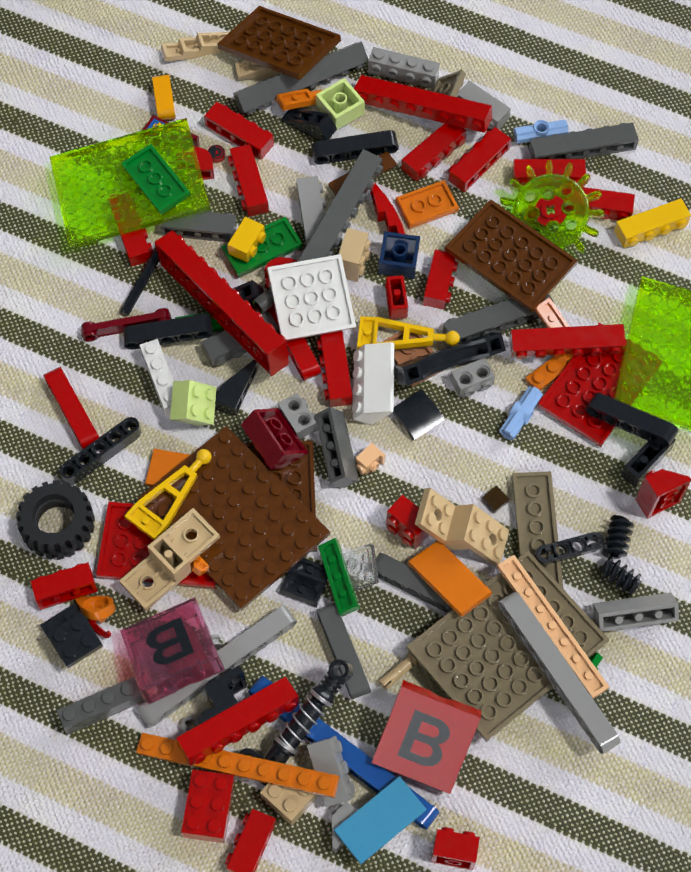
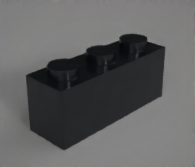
[621,438,676,488]

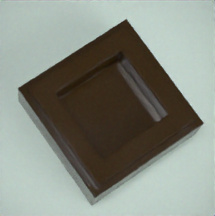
[482,485,510,513]

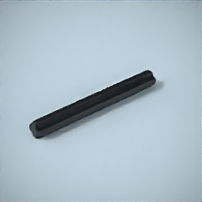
[120,247,159,316]

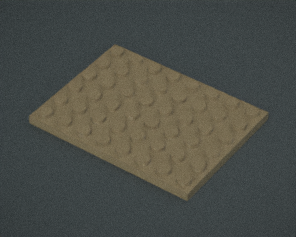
[406,551,609,742]

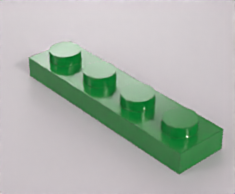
[318,538,360,617]

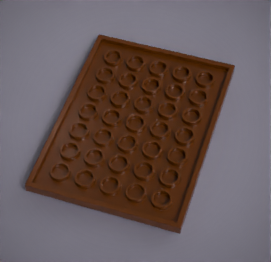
[138,426,330,611]

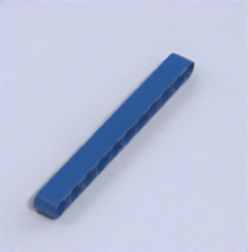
[248,676,440,830]

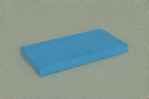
[334,776,427,865]

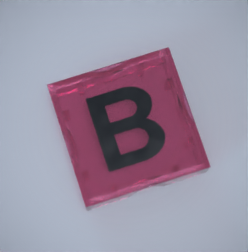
[120,597,225,704]

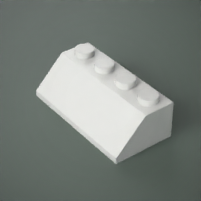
[352,342,394,425]

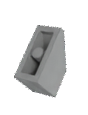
[331,801,357,854]

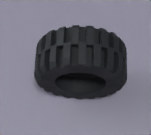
[16,480,95,559]

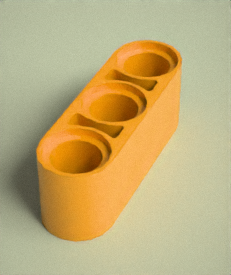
[152,75,176,120]

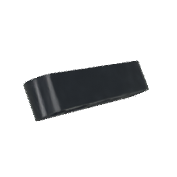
[311,130,399,165]
[123,314,212,350]
[585,393,679,448]
[59,417,141,486]

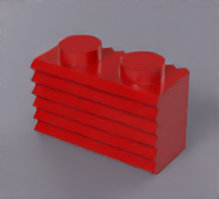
[385,275,409,320]

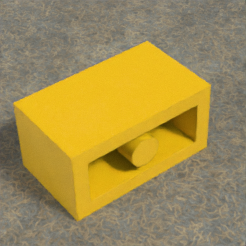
[227,217,266,263]

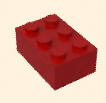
[181,769,235,843]

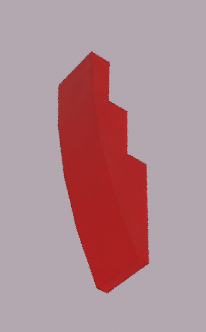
[370,183,405,234]

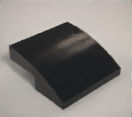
[393,389,445,440]
[280,558,328,608]

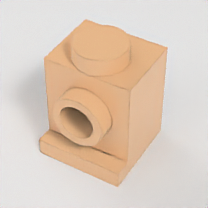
[355,443,386,475]

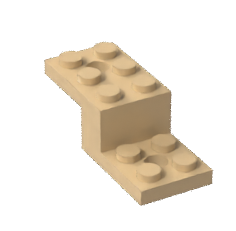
[415,488,509,566]
[119,508,220,611]

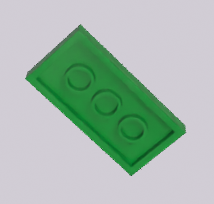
[121,144,191,215]
[221,216,303,278]

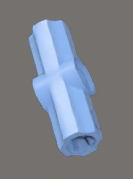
[513,120,569,144]
[500,386,543,440]

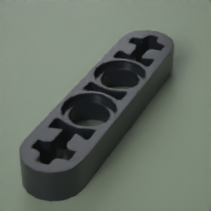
[533,532,604,566]

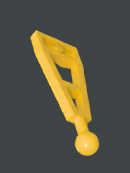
[357,316,460,349]
[125,449,212,540]

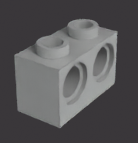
[450,358,495,398]
[278,393,317,439]

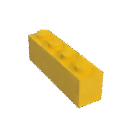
[614,198,691,248]

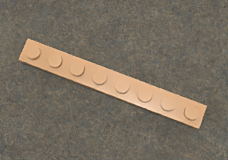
[497,555,609,699]

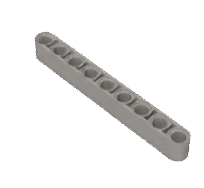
[498,591,621,754]
[137,605,297,728]

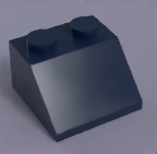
[378,231,420,279]

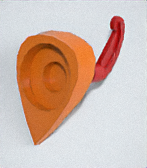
[75,596,116,638]

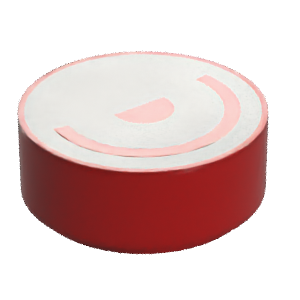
[208,145,225,163]

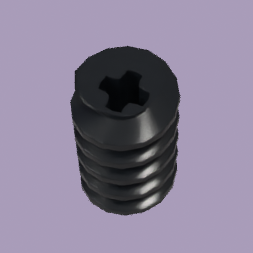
[602,515,634,559]
[598,555,643,597]

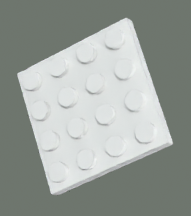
[267,254,356,341]

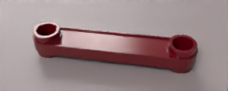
[81,308,172,342]

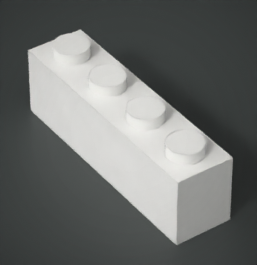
[140,339,174,418]

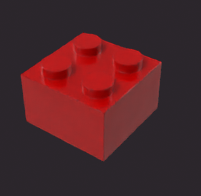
[386,494,429,549]
[431,827,480,870]

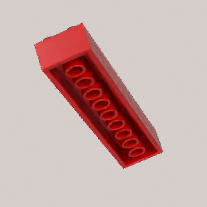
[155,230,289,376]

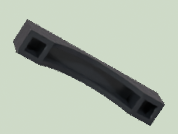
[394,332,506,385]

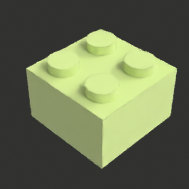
[316,78,365,131]
[170,380,217,426]

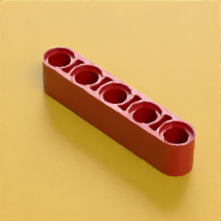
[266,305,321,381]
[43,367,99,449]

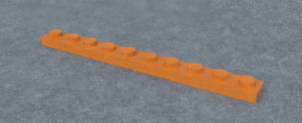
[136,733,340,798]

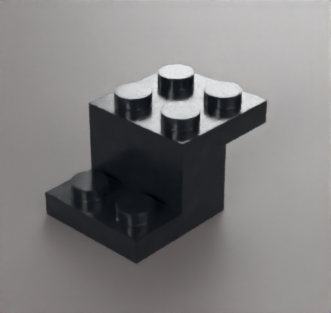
[40,603,103,668]
[198,666,248,724]

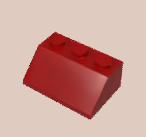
[635,469,691,519]

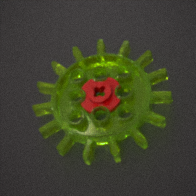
[500,160,604,254]

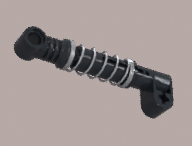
[239,659,354,786]

